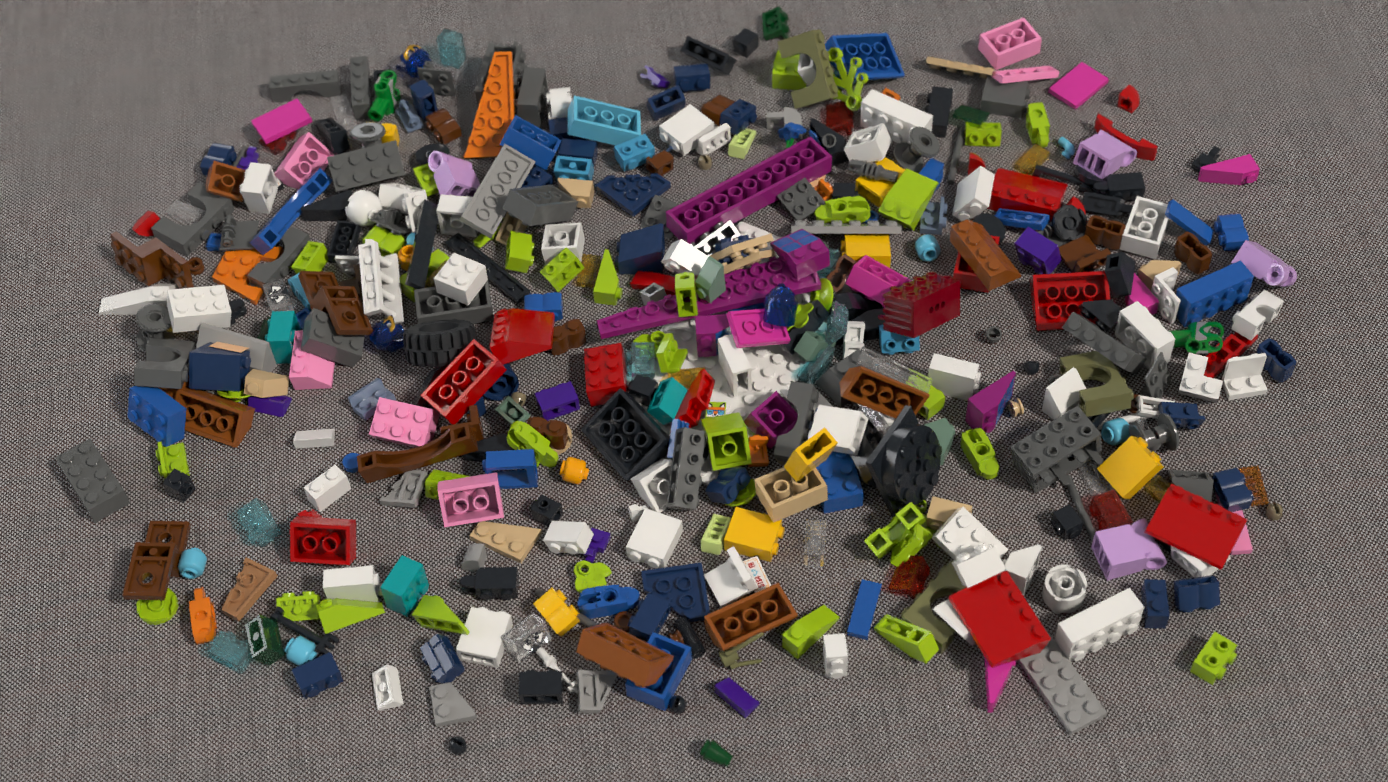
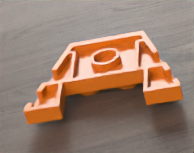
[212,247,284,305]

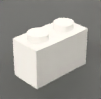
[304,465,351,512]
[543,521,594,554]
[823,633,848,679]

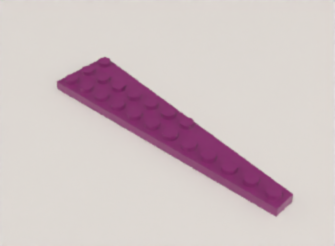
[597,256,821,339]

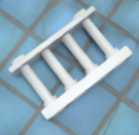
[358,240,404,327]

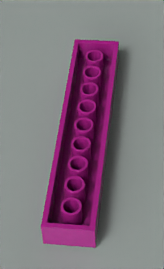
[666,136,832,244]

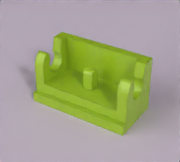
[291,241,328,274]

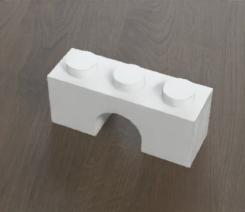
[1231,290,1284,340]

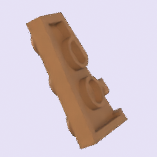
[221,557,278,622]

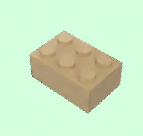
[755,467,828,523]

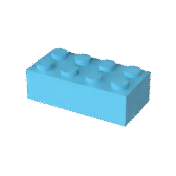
[568,96,641,145]

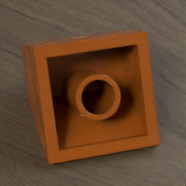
[205,161,246,202]

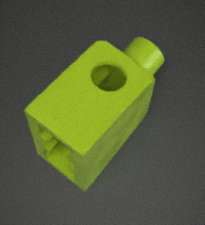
[675,272,698,317]

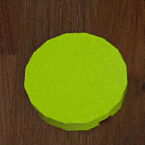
[136,588,178,625]

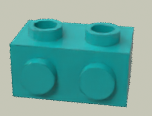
[647,377,688,425]

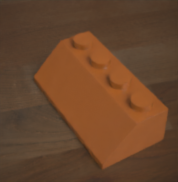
[950,219,1021,291]
[839,366,929,419]
[175,386,255,448]
[704,583,798,651]
[576,622,674,688]

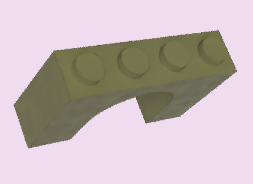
[778,29,838,109]
[1060,351,1134,417]
[901,561,966,654]

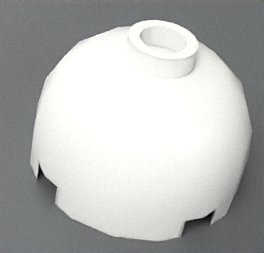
[345,190,382,226]

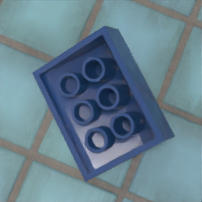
[825,33,905,81]

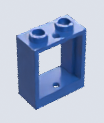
[482,449,538,489]

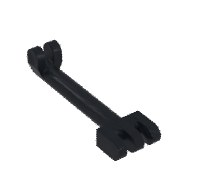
[1033,164,1093,193]
[270,606,340,655]

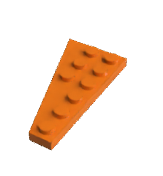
[464,51,515,159]

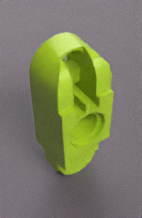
[1026,102,1050,148]
[815,196,871,224]
[507,421,559,467]
[960,428,1000,479]

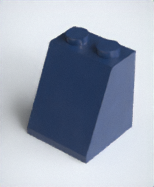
[615,224,665,275]
[189,342,251,391]

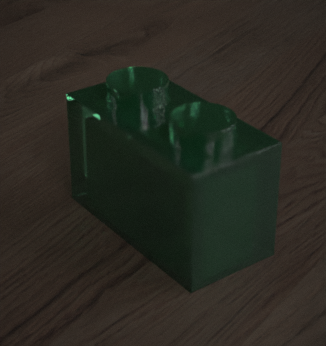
[245,614,285,666]

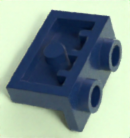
[1158,402,1206,430]

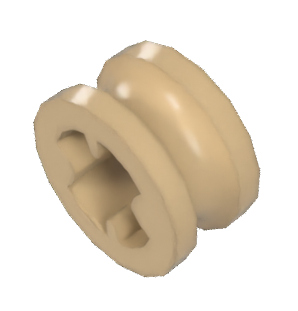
[1007,398,1024,417]

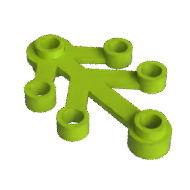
[828,48,868,111]

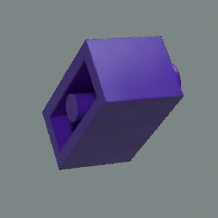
[535,381,580,421]

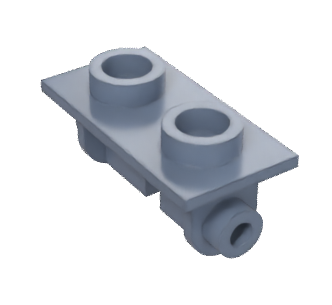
[396,99,424,133]

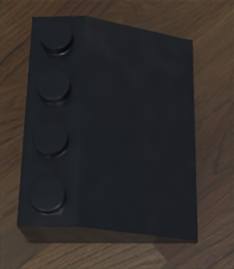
[581,388,670,482]

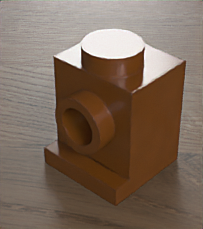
[646,150,674,176]

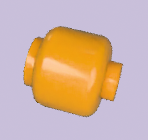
[398,245,413,271]
[559,457,589,485]

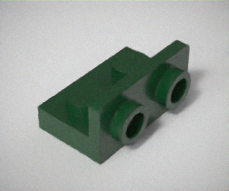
[762,6,790,41]

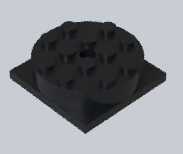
[865,405,942,518]

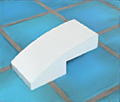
[843,321,865,359]

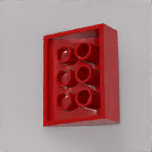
[987,168,1068,223]
[1029,271,1110,331]
[490,308,555,365]
[1144,483,1247,570]
[948,571,1051,668]

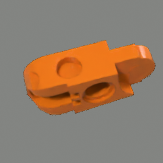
[189,587,217,645]

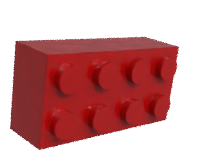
[421,339,507,425]

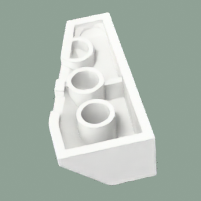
[99,283,178,315]

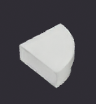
[629,504,648,522]

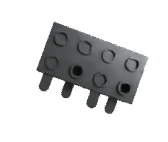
[475,41,527,111]
[1011,406,1104,494]

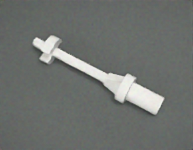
[536,647,578,694]

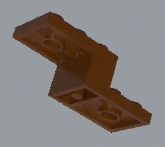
[110,231,194,288]
[298,271,373,335]
[122,521,191,600]

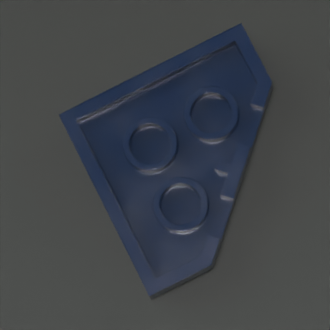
[596,174,671,217]
[641,562,710,622]

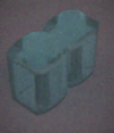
[205,631,256,674]

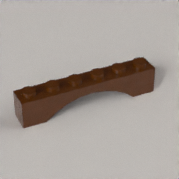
[357,422,478,484]

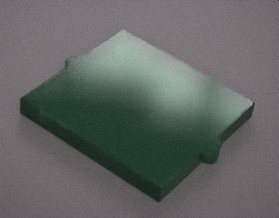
[952,105,990,125]

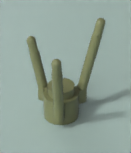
[718,632,764,670]

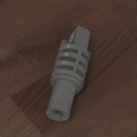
[848,159,898,183]

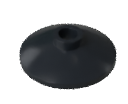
[415,143,450,165]

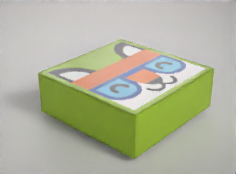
[705,402,726,418]

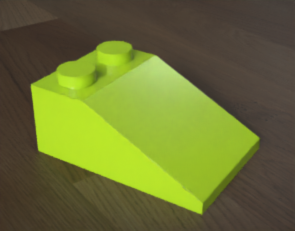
[772,50,807,90]
[878,168,939,231]

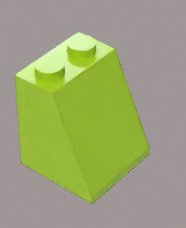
[701,412,752,471]

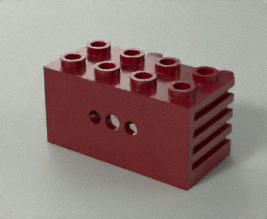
[878,272,960,338]

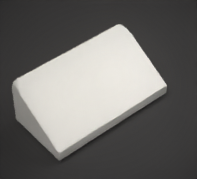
[293,429,335,449]
[372,664,403,711]

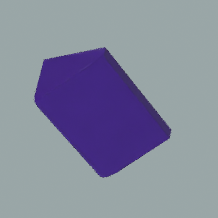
[248,395,292,417]
[714,677,760,719]

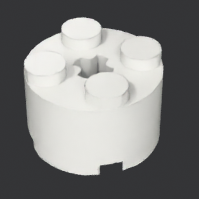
[546,87,571,120]
[1042,565,1087,614]

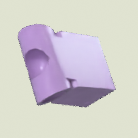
[1073,130,1137,179]
[428,151,480,197]
[1231,240,1297,287]
[1091,518,1167,580]

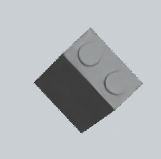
[816,349,871,408]

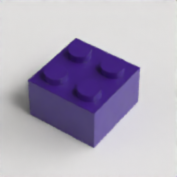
[1015,227,1062,275]

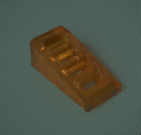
[1238,465,1269,507]

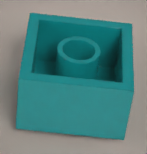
[265,311,301,364]
[380,555,429,617]

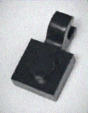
[1191,146,1221,173]

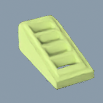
[728,128,756,159]
[701,514,732,555]

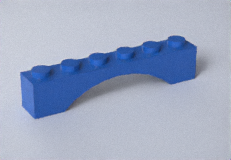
[250,168,333,255]

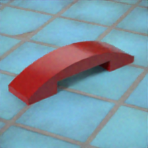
[1094,114,1158,161]

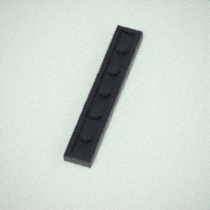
[405,199,438,289]
[445,233,531,305]

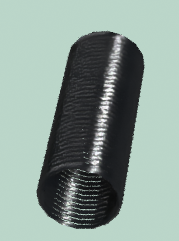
[673,617,706,659]

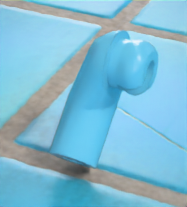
[1058,137,1075,159]

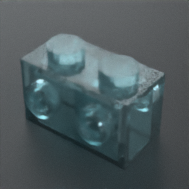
[436,28,467,69]
[237,498,282,547]

